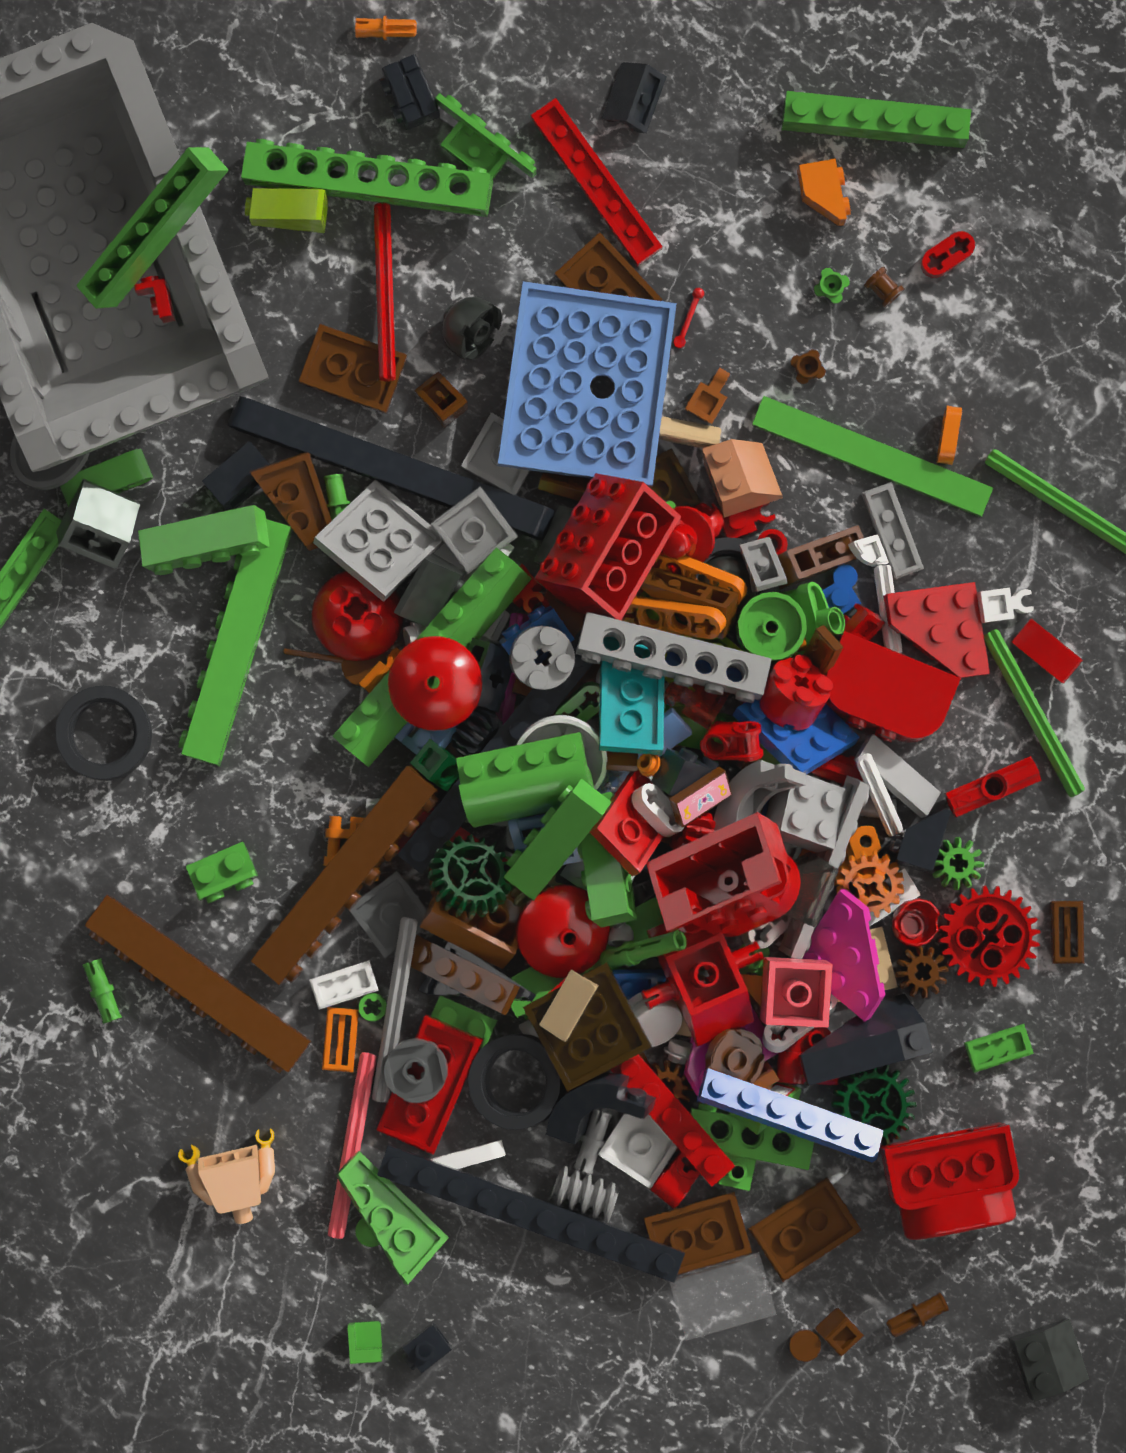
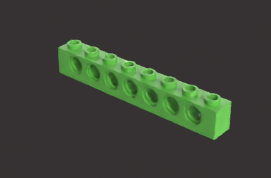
[241,139,493,217]

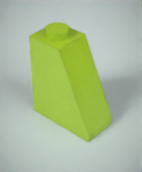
[245,188,328,233]

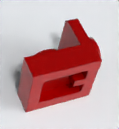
[134,276,176,323]

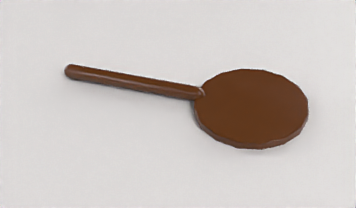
[283,648,387,687]

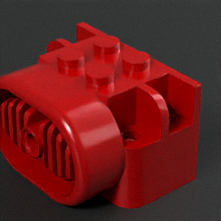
[646,812,801,937]
[878,1122,1019,1240]

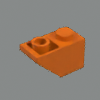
[797,158,851,226]

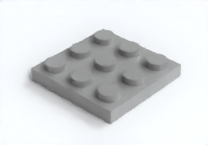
[313,480,444,602]

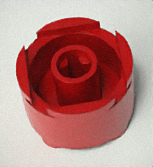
[759,654,833,730]

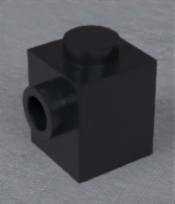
[402,1322,452,1373]

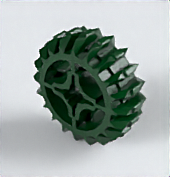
[428,834,512,919]
[831,1065,917,1146]

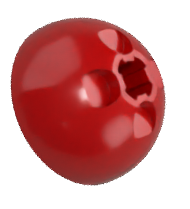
[312,571,404,661]

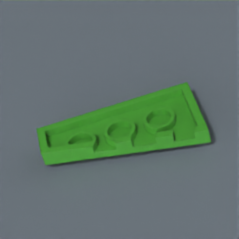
[336,1151,449,1285]

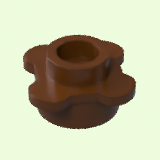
[790,349,826,385]

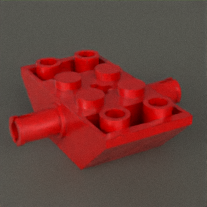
[641,923,764,1047]

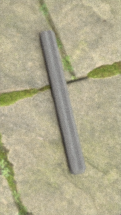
[372,917,418,1103]

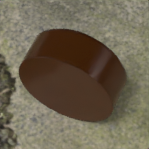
[789,1329,821,1362]

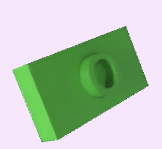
[964,1024,1034,1073]

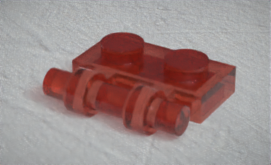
[664,681,730,730]

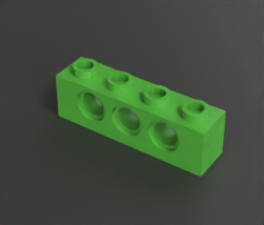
[690,1103,814,1170]

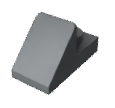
[740,537,787,592]

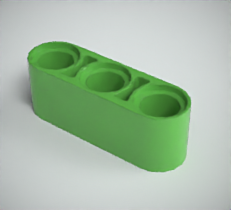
[60,449,153,507]

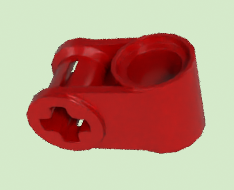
[700,721,764,762]
[649,1151,700,1209]

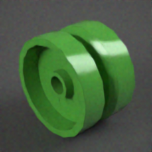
[735,592,807,665]

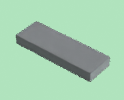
[862,482,924,580]
[853,734,941,818]

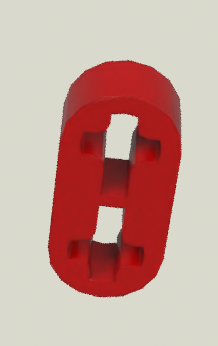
[921,231,975,278]

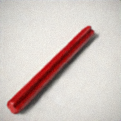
[374,203,396,382]

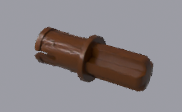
[887,1292,949,1337]

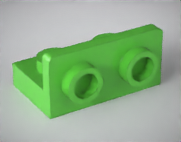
[186,842,258,904]

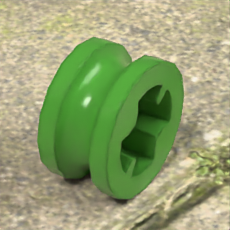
[359,993,387,1021]

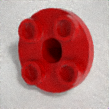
[661,506,715,568]

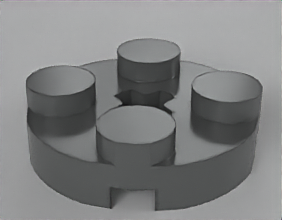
[384,1038,448,1103]

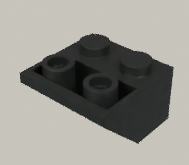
[56,479,140,569]

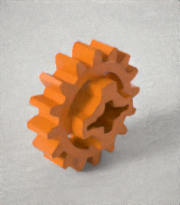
[836,850,904,918]

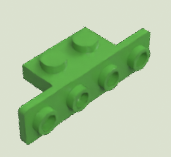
[435,93,537,179]

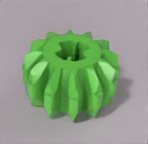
[932,837,984,890]

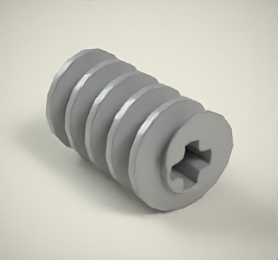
[549,1165,619,1223]

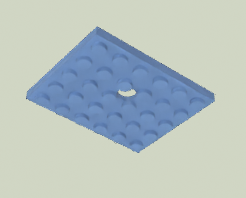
[497,281,677,487]

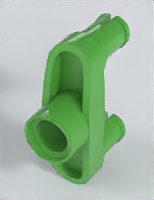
[781,582,845,658]

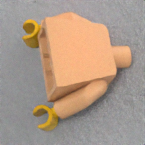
[178,1128,275,1224]

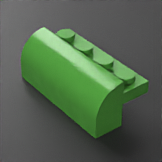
[456,732,594,827]

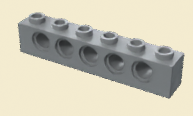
[575,612,772,703]

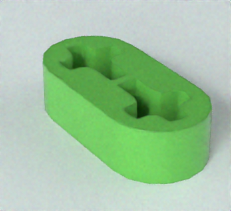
[555,682,600,722]

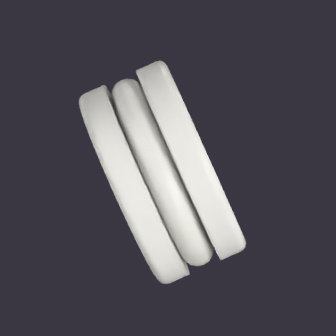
[629,993,682,1047]

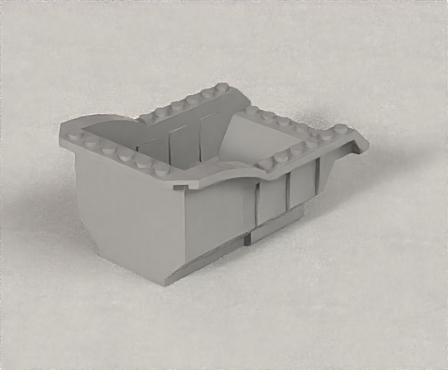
[0,23,269,472]

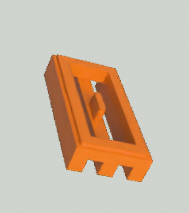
[322,1007,359,1072]

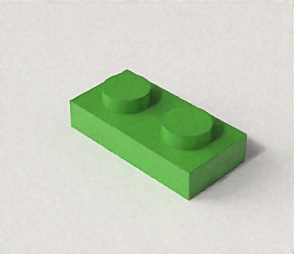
[431,995,498,1048]

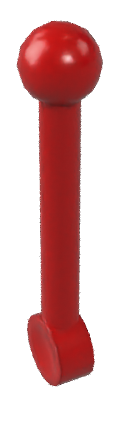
[673,287,704,349]

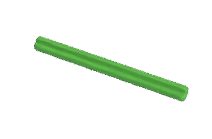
[985,449,1126,554]
[984,629,1085,797]

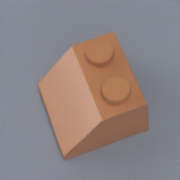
[702,439,783,517]

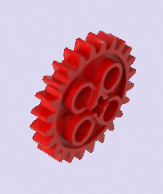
[938,886,1040,987]

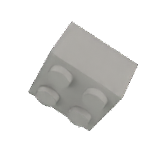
[766,775,847,853]

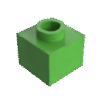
[718,1154,756,1191]

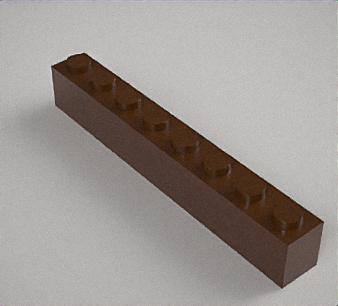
[251,766,441,985]
[85,895,312,1074]

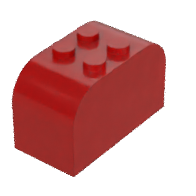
[826,631,961,743]

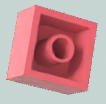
[760,957,833,1028]

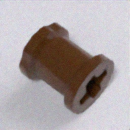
[864,266,905,308]

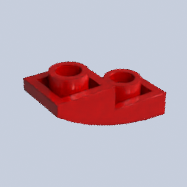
[1012,618,1083,684]

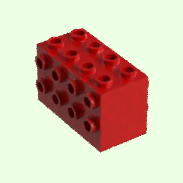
[534,473,681,620]

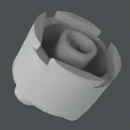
[509,626,575,690]

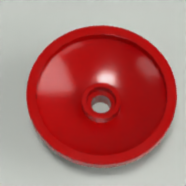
[388,636,483,731]
[516,885,610,978]

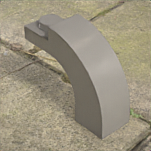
[714,760,806,831]

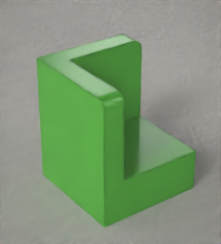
[348,1321,383,1364]

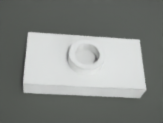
[309,961,379,1010]

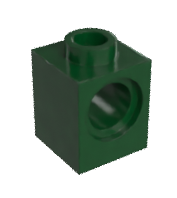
[410,739,459,792]

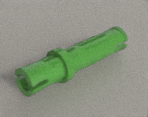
[600,930,686,969]

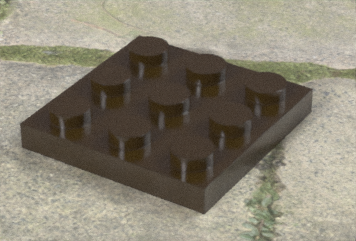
[523,962,652,1091]

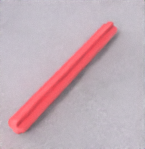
[328,1052,377,1239]

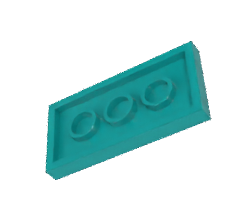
[599,637,665,755]

